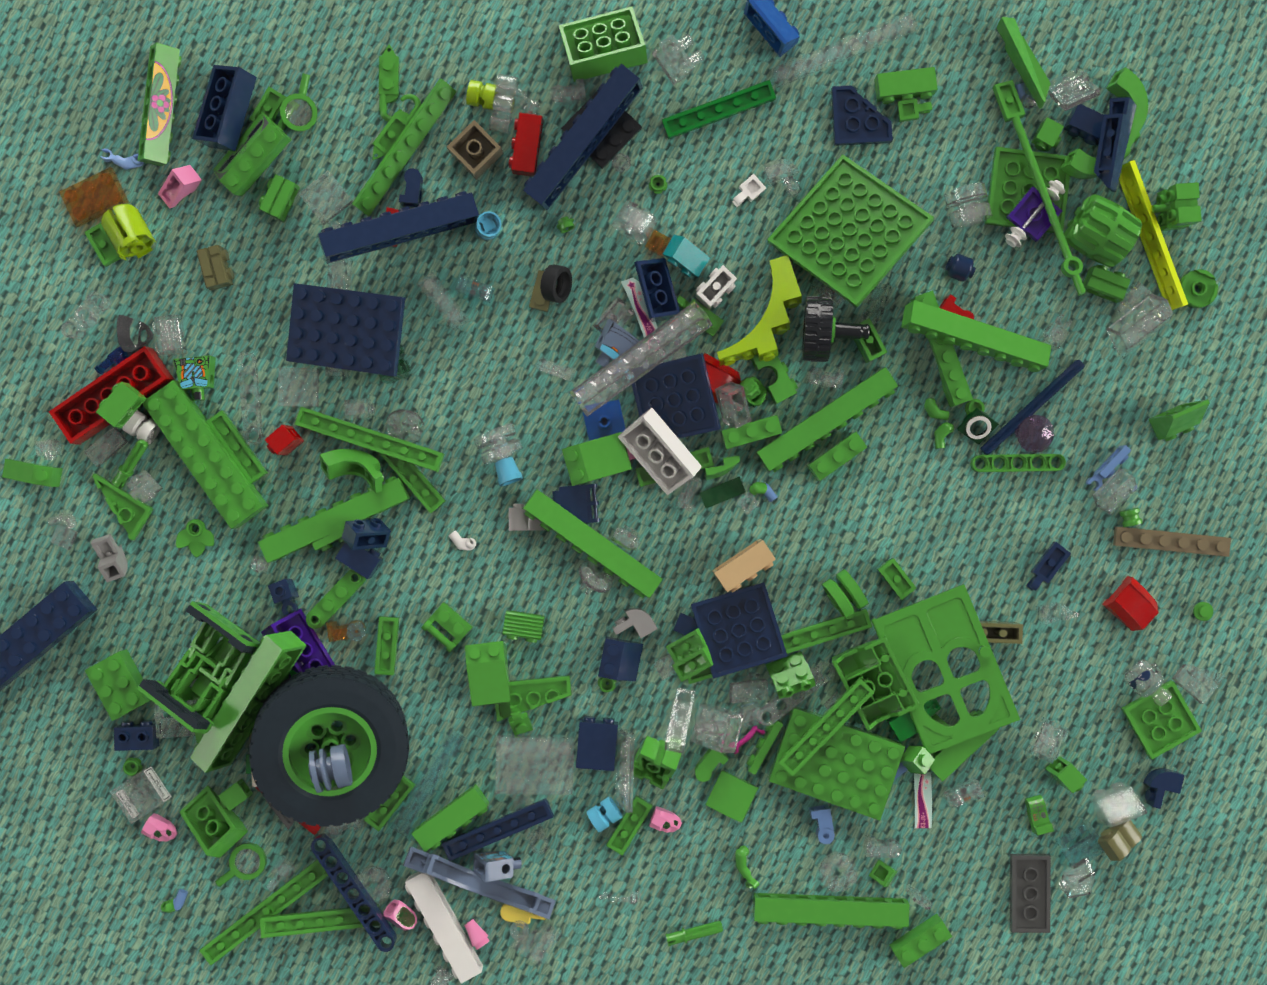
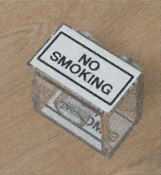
[110,766,172,824]

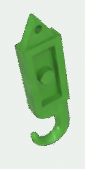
[379,44,402,122]

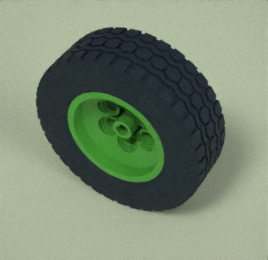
[249,665,409,827]

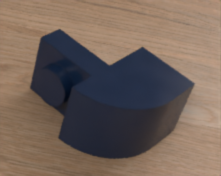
[1143,768,1185,809]

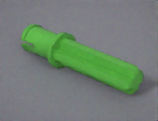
[112,439,148,488]
[666,921,723,946]

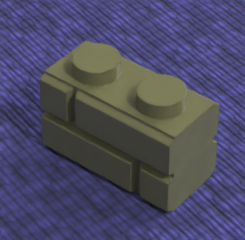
[196,245,234,291]

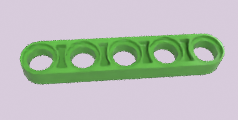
[970,454,1066,472]

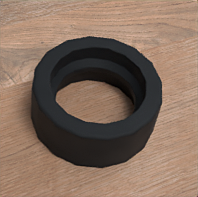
[540,264,572,303]

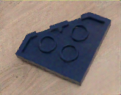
[831,85,893,146]

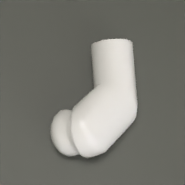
[449,531,476,551]

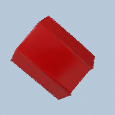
[703,353,741,406]
[1102,576,1159,631]

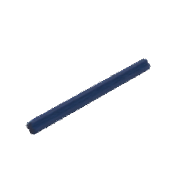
[980,360,1085,455]

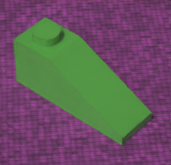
[2,459,63,487]

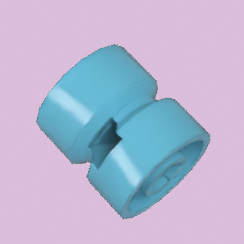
[475,211,502,240]
[587,796,623,832]

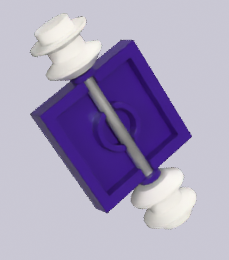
[1005,180,1065,247]

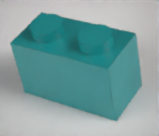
[663,234,710,277]

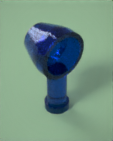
[95,346,129,375]

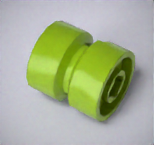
[466,80,498,110]

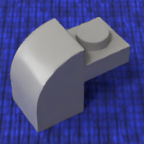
[91,534,128,582]
[613,608,658,638]

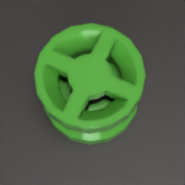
[1119,508,1143,527]

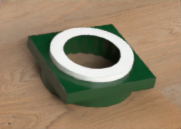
[957,408,999,445]

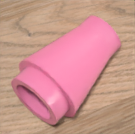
[464,919,489,950]

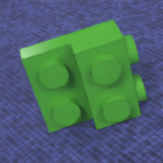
[766,652,816,699]

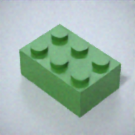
[85,649,151,721]

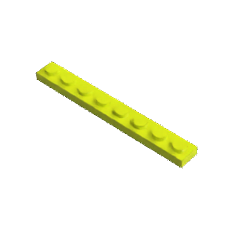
[1119,160,1188,312]

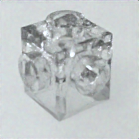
[126,470,163,503]

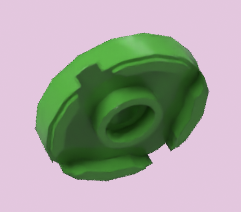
[1180,269,1219,308]

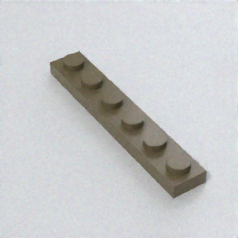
[1113,526,1231,557]

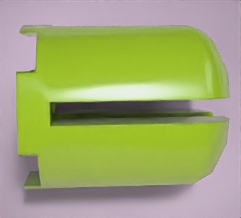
[101,204,156,261]

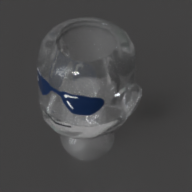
[1124,659,1172,706]

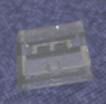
[1048,68,1101,111]

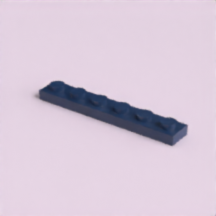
[442,798,554,861]

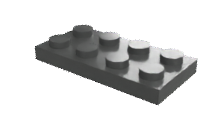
[1010,854,1051,933]

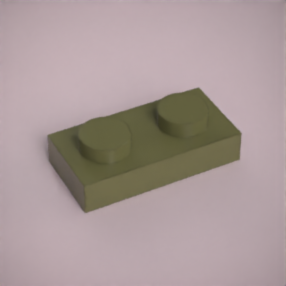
[529,270,550,312]

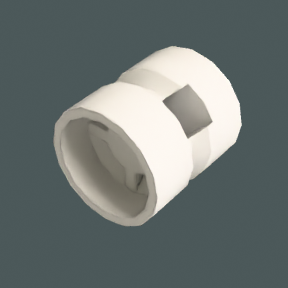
[122,410,161,445]

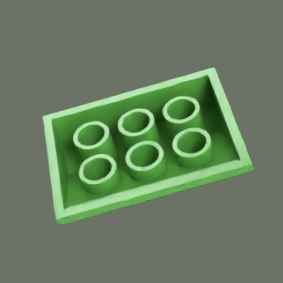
[559,6,648,82]

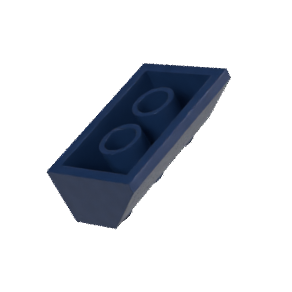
[634,258,681,322]

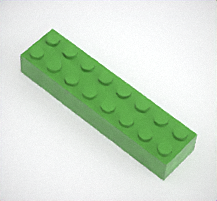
[142,380,269,529]
[190,631,307,773]

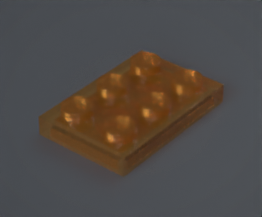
[59,167,130,227]

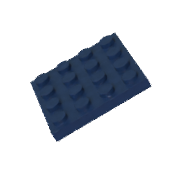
[628,353,721,439]
[691,582,788,679]

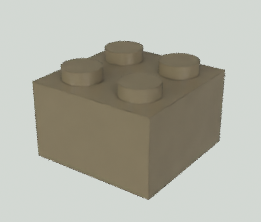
[447,120,504,180]

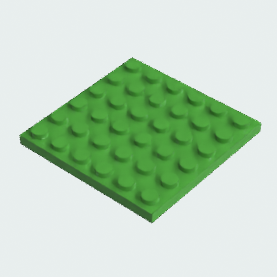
[767,154,934,308]

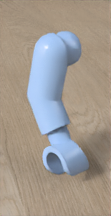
[101,148,144,170]

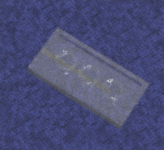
[615,727,635,813]

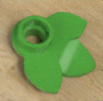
[176,519,215,557]

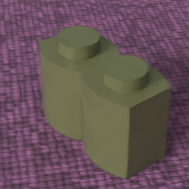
[1098,817,1142,861]

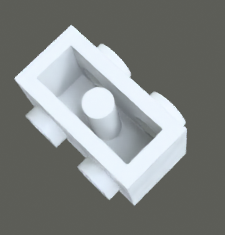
[695,266,737,310]

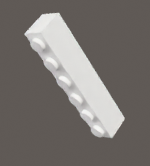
[405,872,483,984]

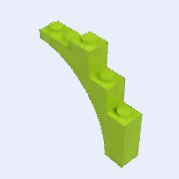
[717,255,802,366]

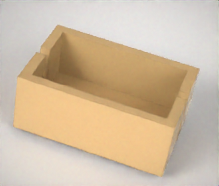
[712,539,776,593]

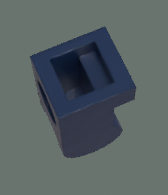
[399,168,423,207]

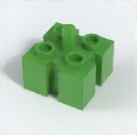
[1152,182,1202,231]
[629,736,682,789]

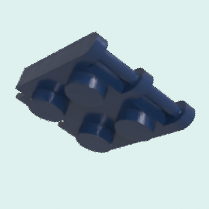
[552,484,600,523]

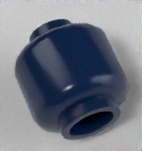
[945,254,976,282]

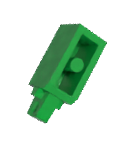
[886,698,941,743]

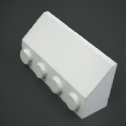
[618,408,702,495]

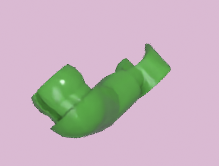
[735,845,760,889]

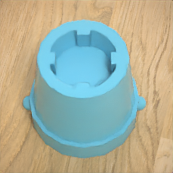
[495,457,523,486]

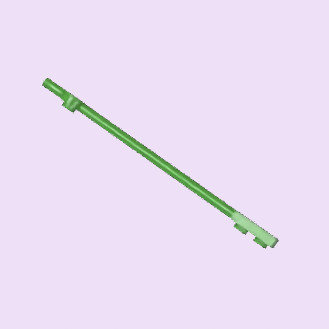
[992,80,1086,296]

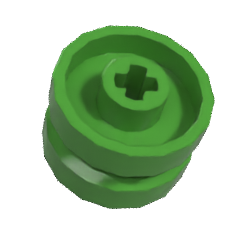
[822,569,869,619]

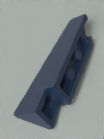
[1094,97,1137,192]

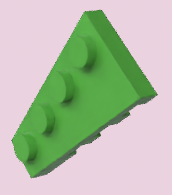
[495,675,572,722]

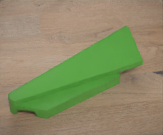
[997,17,1051,109]

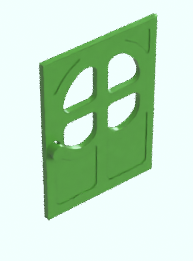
[871,584,1021,754]

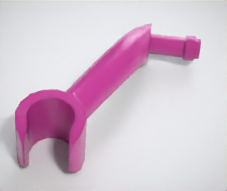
[726,725,765,754]

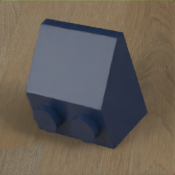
[598,636,643,681]

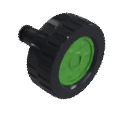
[802,296,870,362]

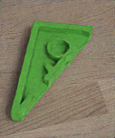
[92,474,154,540]

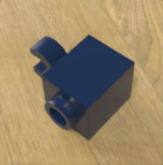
[268,579,299,615]

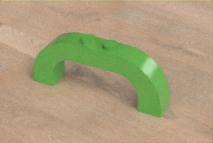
[1060,67,1148,179]

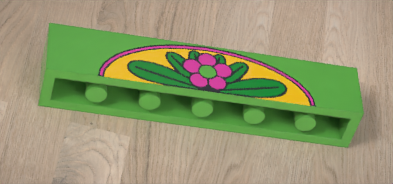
[137,42,181,166]

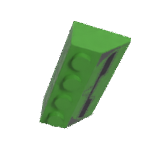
[213,112,292,196]

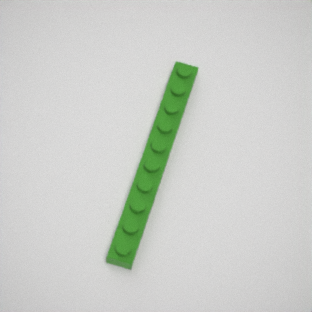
[688,608,872,684]

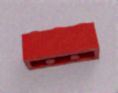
[509,112,543,177]

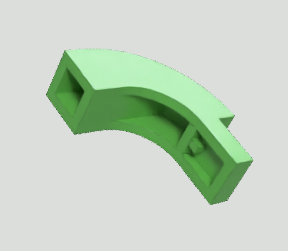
[320,449,384,493]

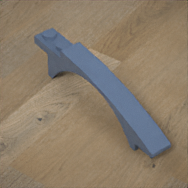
[403,847,556,919]

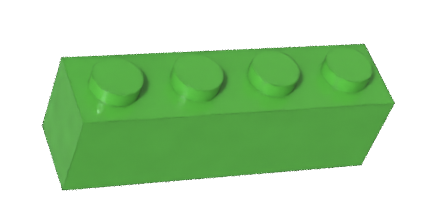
[930,709,999,782]
[411,784,489,852]

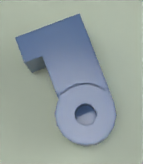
[809,804,835,844]

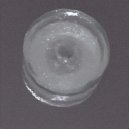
[474,423,523,465]

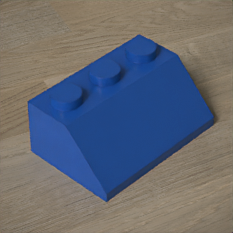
[744,0,800,57]

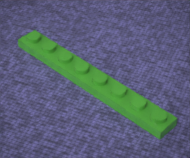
[352,79,457,216]
[294,407,445,472]
[199,859,328,966]

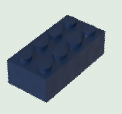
[192,65,257,151]

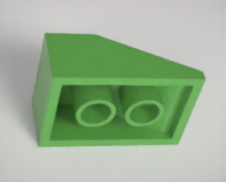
[1149,399,1210,441]
[562,432,632,486]
[465,641,511,707]
[179,785,248,858]

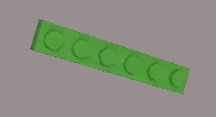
[778,678,875,776]
[260,904,380,938]

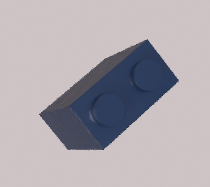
[576,716,618,771]

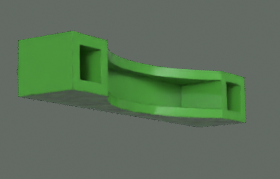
[910,290,973,407]

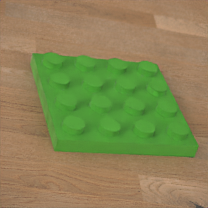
[985,147,1070,233]

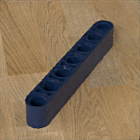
[311,833,397,952]

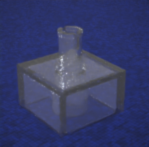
[691,704,744,753]

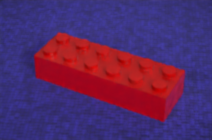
[49,346,175,445]

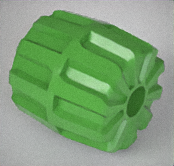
[1064,194,1142,267]

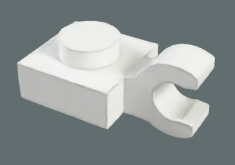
[732,174,766,207]

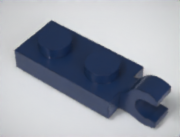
[1026,542,1071,591]

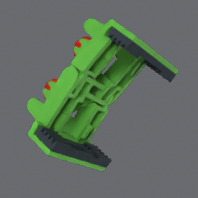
[137,601,261,733]

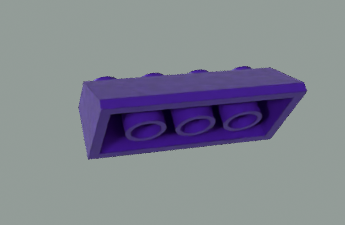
[261,608,335,678]

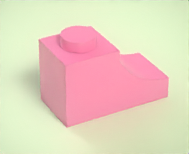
[158,165,202,209]

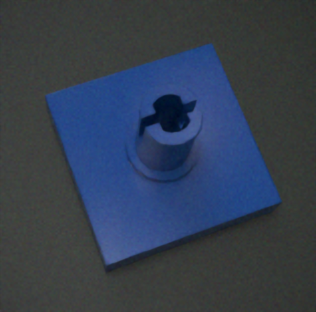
[582,400,626,441]

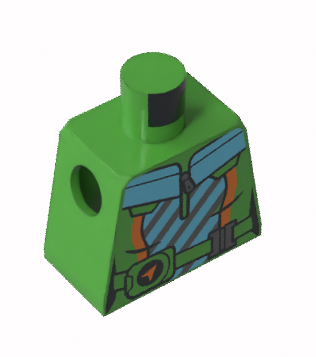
[173,355,216,401]

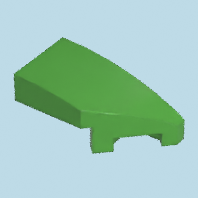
[705,456,740,480]

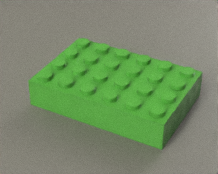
[768,705,905,821]

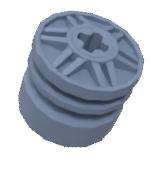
[308,744,353,793]

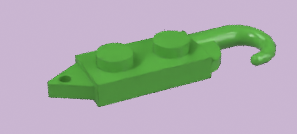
[372,94,421,160]

